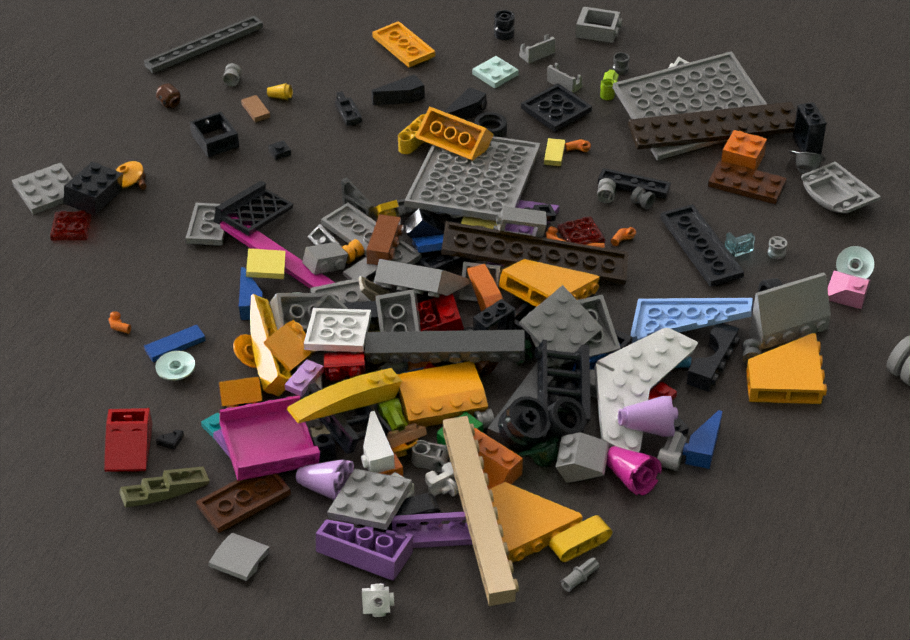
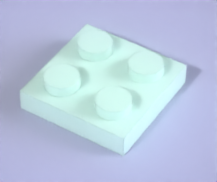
[472,56,519,88]

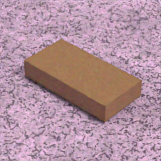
[241,95,270,122]

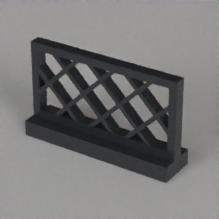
[214,181,294,236]

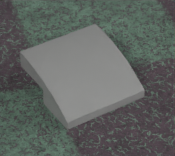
[208,533,270,581]

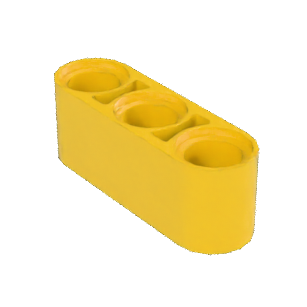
[398,114,426,154]
[549,515,613,562]

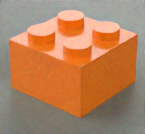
[721,130,767,170]

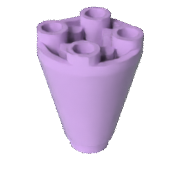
[618,396,678,437]
[296,460,354,500]

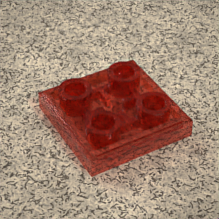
[50,211,92,241]
[557,216,605,245]

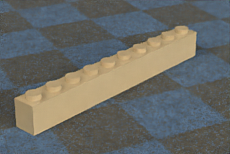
[443,416,519,606]

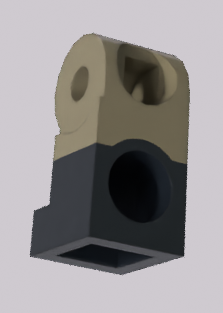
[309,424,336,463]

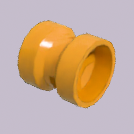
[342,239,365,264]

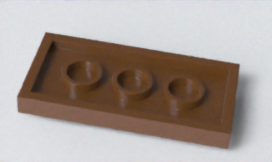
[708,161,787,204]
[196,473,291,533]

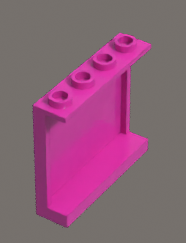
[219,395,320,481]

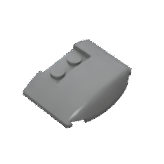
[801,162,881,213]

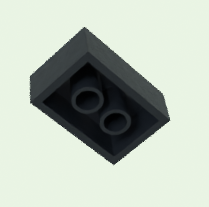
[63,162,123,215]

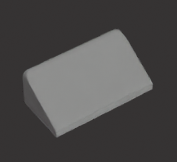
[307,224,342,247]
[343,257,378,280]

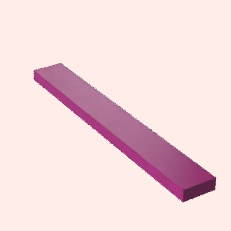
[220,217,335,288]

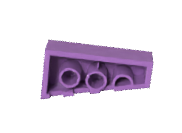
[316,519,414,581]

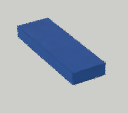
[144,325,206,362]

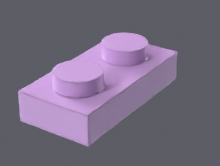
[285,359,324,397]

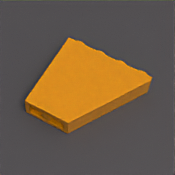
[499,259,600,307]
[746,333,827,404]
[489,482,582,563]

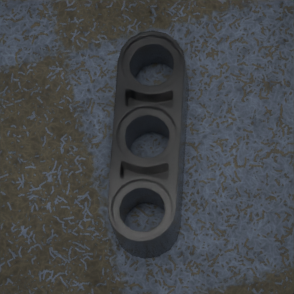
[383,493,441,532]

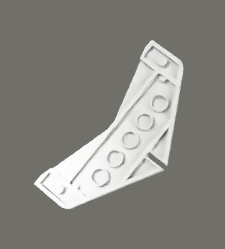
[595,328,698,452]

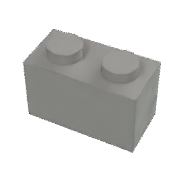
[302,242,348,275]

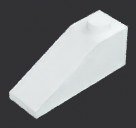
[361,411,395,473]

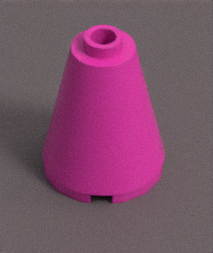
[606,446,662,495]

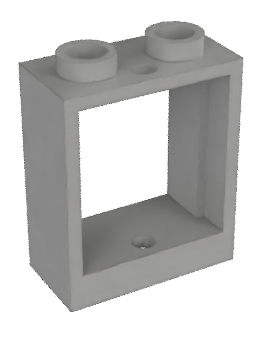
[576,7,622,43]
[493,206,547,238]

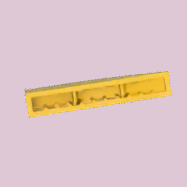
[250,294,292,396]
[287,368,402,423]

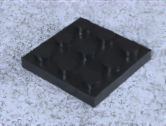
[521,83,592,132]

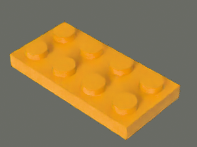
[372,21,435,68]

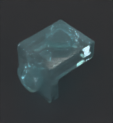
[725,232,755,257]

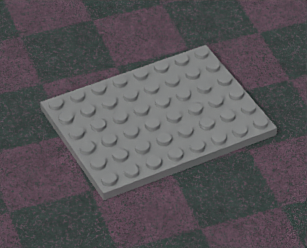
[612,51,767,160]
[404,136,540,221]

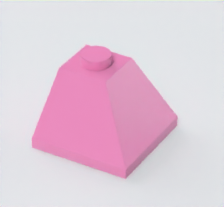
[828,271,871,309]

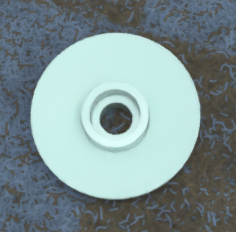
[836,246,874,279]
[155,351,195,381]

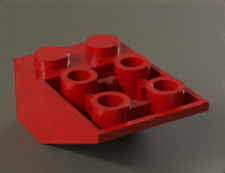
[418,293,464,331]
[324,351,365,382]
[104,408,153,472]

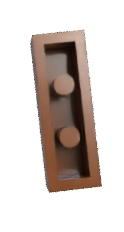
[366,214,404,265]

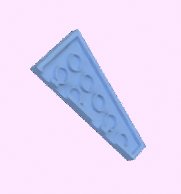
[630,298,753,343]

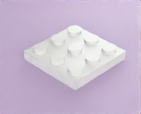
[304,308,371,352]

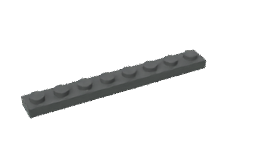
[144,15,263,73]

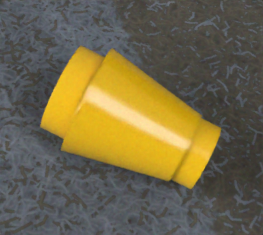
[267,83,293,100]

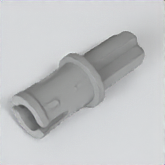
[560,557,599,592]

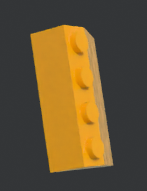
[397,361,488,427]

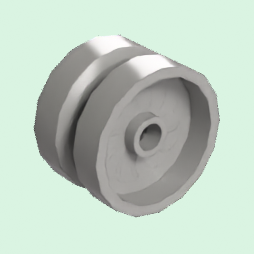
[886,336,910,386]

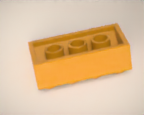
[415,106,494,161]

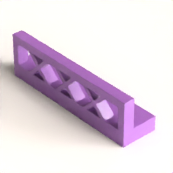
[392,512,472,548]

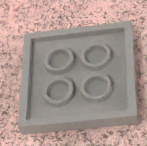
[12,163,72,215]
[519,285,603,367]
[327,469,413,530]

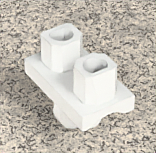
[425,462,458,497]

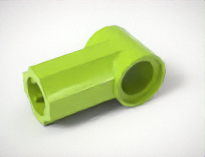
[600,69,619,100]
[377,398,408,431]

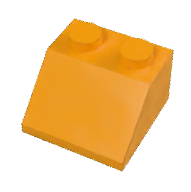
[263,320,317,372]
[219,377,262,408]

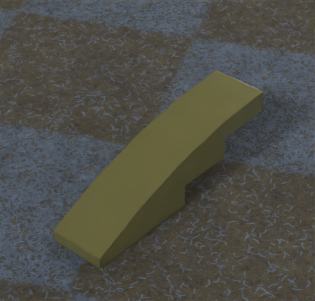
[119,466,210,508]

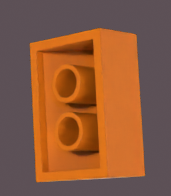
[450,428,523,490]

